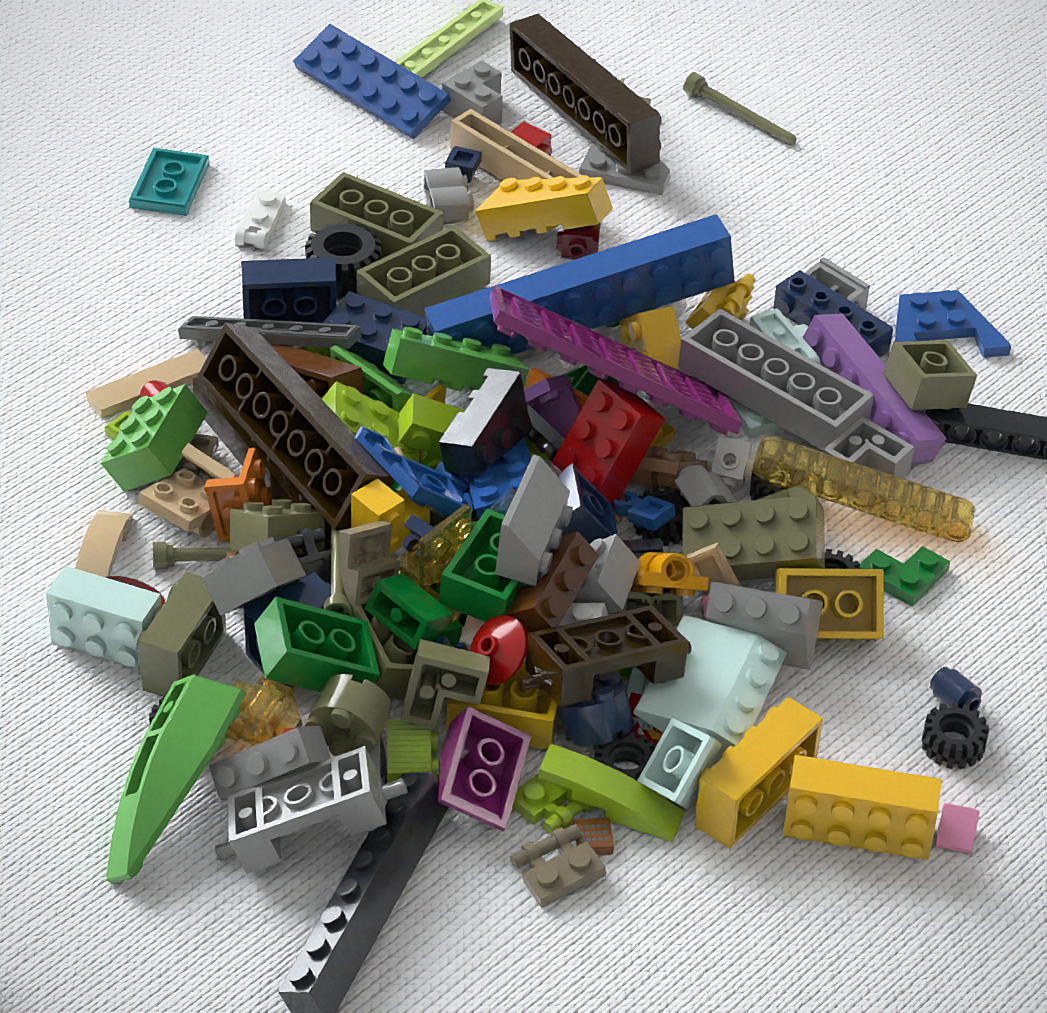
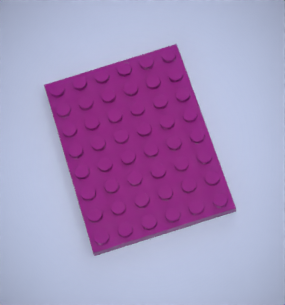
[489,285,743,435]

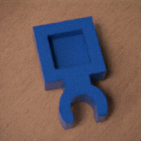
[613,491,675,531]

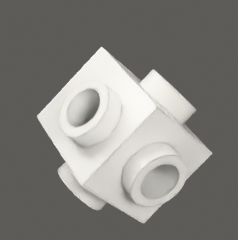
[706,436,755,489]

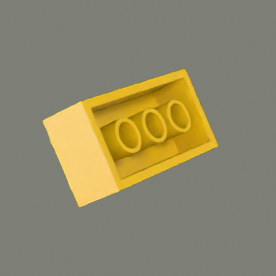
[695,697,823,849]
[782,755,942,860]

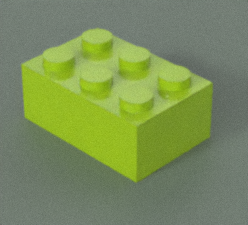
[322,381,419,463]

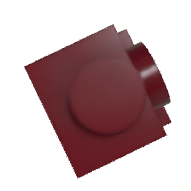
[556,223,601,259]

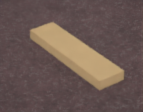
[86,349,207,418]

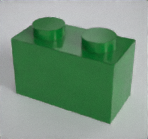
[364,573,453,650]

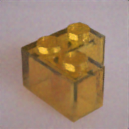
[225,675,303,747]

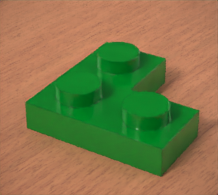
[860,546,950,607]

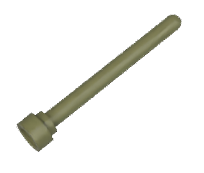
[683,72,797,145]
[324,526,352,617]
[153,542,304,569]

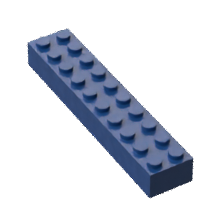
[424,214,735,355]

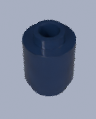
[930,667,982,712]

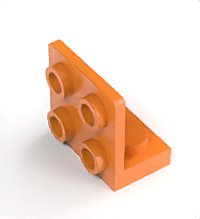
[204,448,272,542]

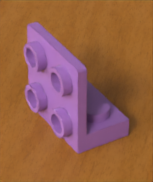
[524,374,581,453]

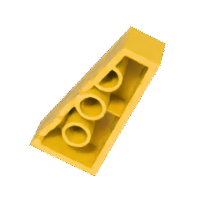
[475,175,613,241]

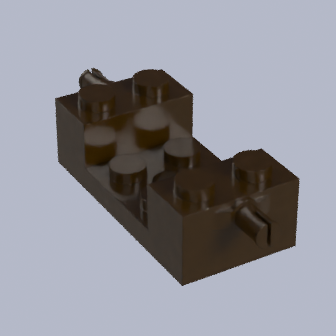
[517,605,692,707]

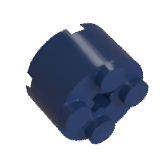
[557,671,634,746]

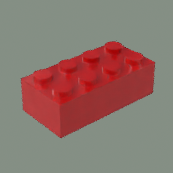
[550,379,666,510]

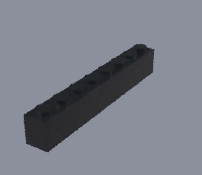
[278,772,449,1013]

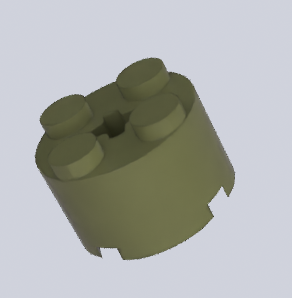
[305,674,391,756]

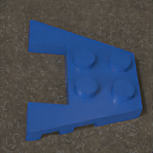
[894,290,1011,358]
[355,426,473,521]

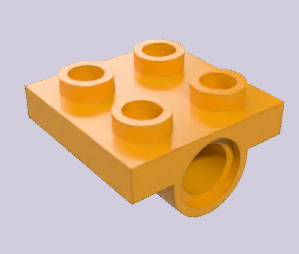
[630,552,709,597]

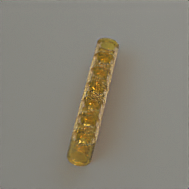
[753,437,976,542]

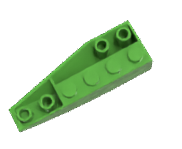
[106,675,246,884]

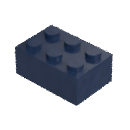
[241,257,337,323]
[323,291,429,385]

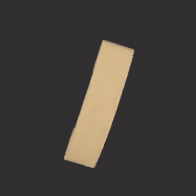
[75,510,133,577]

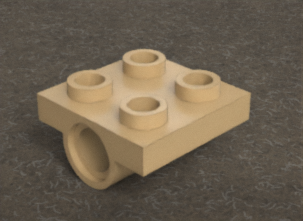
[138,468,216,538]

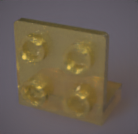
[396,504,472,590]

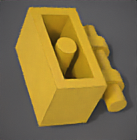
[685,273,756,329]

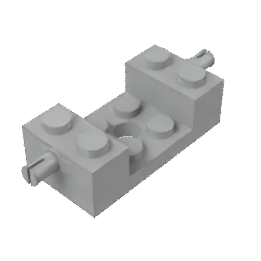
[215,746,408,874]

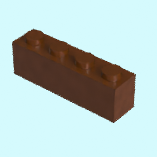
[271,344,364,399]

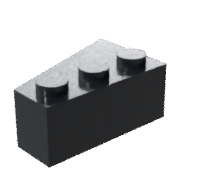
[439,368,532,476]

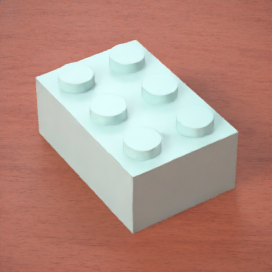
[46,566,161,669]

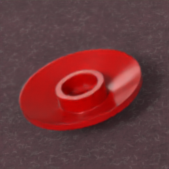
[470,615,528,685]

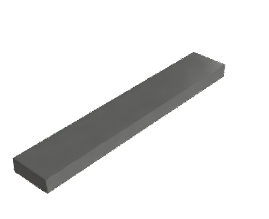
[178,316,361,349]

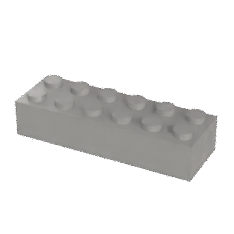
[678,308,874,450]

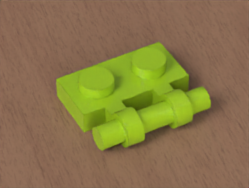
[512,773,594,834]

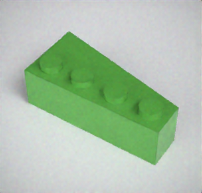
[383,327,529,392]

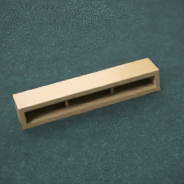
[450,109,583,180]

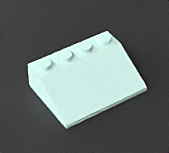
[633,615,787,765]

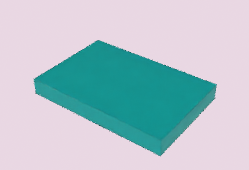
[129,148,210,216]

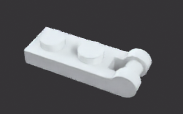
[235,189,286,249]

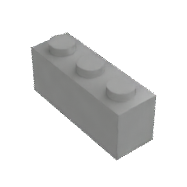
[209,725,331,800]

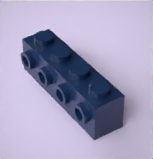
[773,270,893,358]

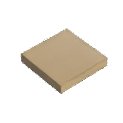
[181,443,238,479]

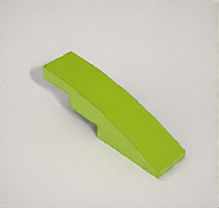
[538,743,684,842]

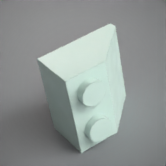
[637,717,722,809]

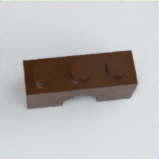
[505,531,599,637]

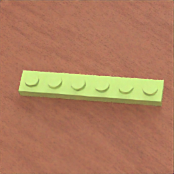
[396,0,503,78]

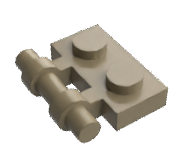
[510,824,606,908]

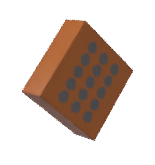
[573,818,614,855]

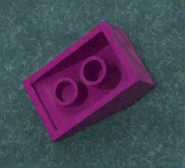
[438,707,531,831]

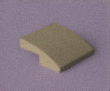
[338,520,400,606]

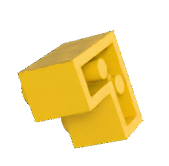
[618,306,681,370]
[351,478,430,557]

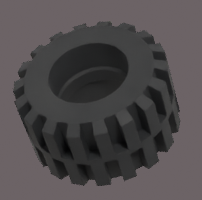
[305,223,381,299]

